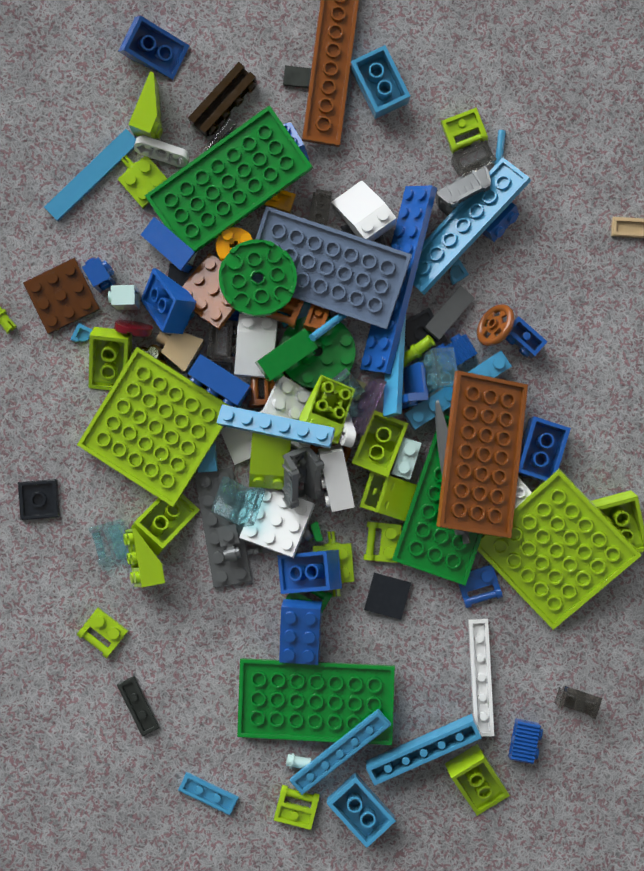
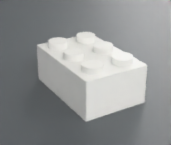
[317,444,355,512]

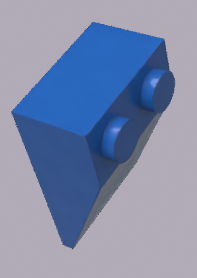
[118,15,190,80]
[140,268,196,334]
[277,550,342,594]

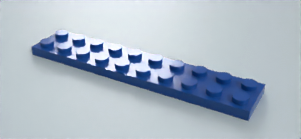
[360,185,437,375]

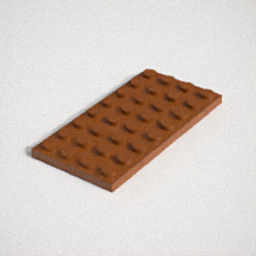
[436,370,528,538]

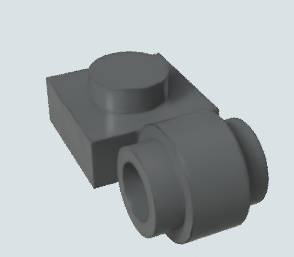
[217,524,241,563]

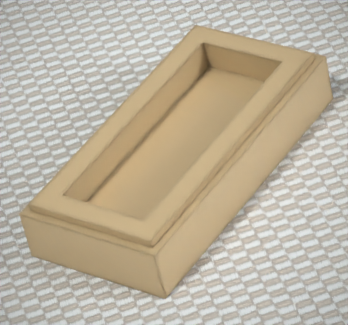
[611,217,644,239]

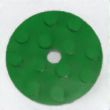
[219,239,297,317]
[279,316,356,390]

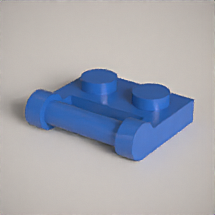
[458,564,503,608]

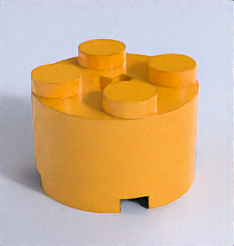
[216,227,253,261]

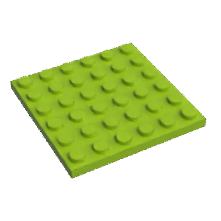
[77,347,230,507]
[478,469,641,630]

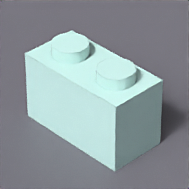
[108,285,140,310]
[390,437,422,480]

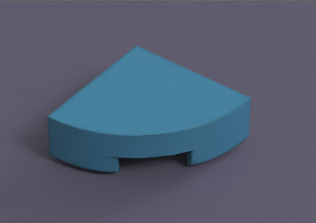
[450,259,469,285]
[70,323,92,342]

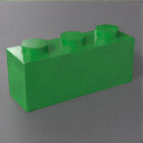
[255,328,318,382]

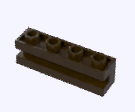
[188,62,257,138]

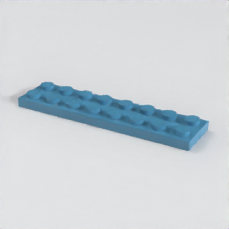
[413,157,531,295]

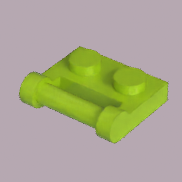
[441,108,488,154]
[363,521,401,563]
[77,607,129,659]
[274,785,320,830]

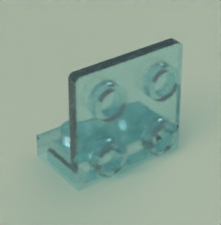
[417,347,457,394]
[211,476,266,527]

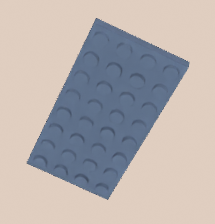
[252,206,412,329]

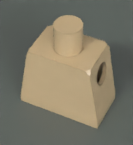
[156,331,205,373]

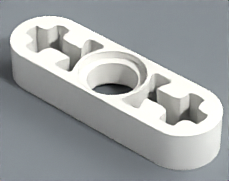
[134,136,190,167]
[339,412,356,448]

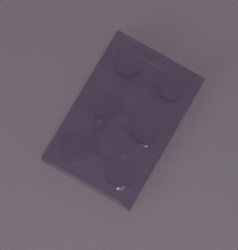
[351,379,387,436]

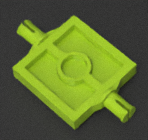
[118,155,167,209]
[313,531,355,597]

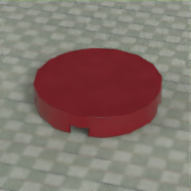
[114,320,153,337]

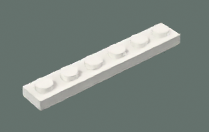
[468,618,494,737]

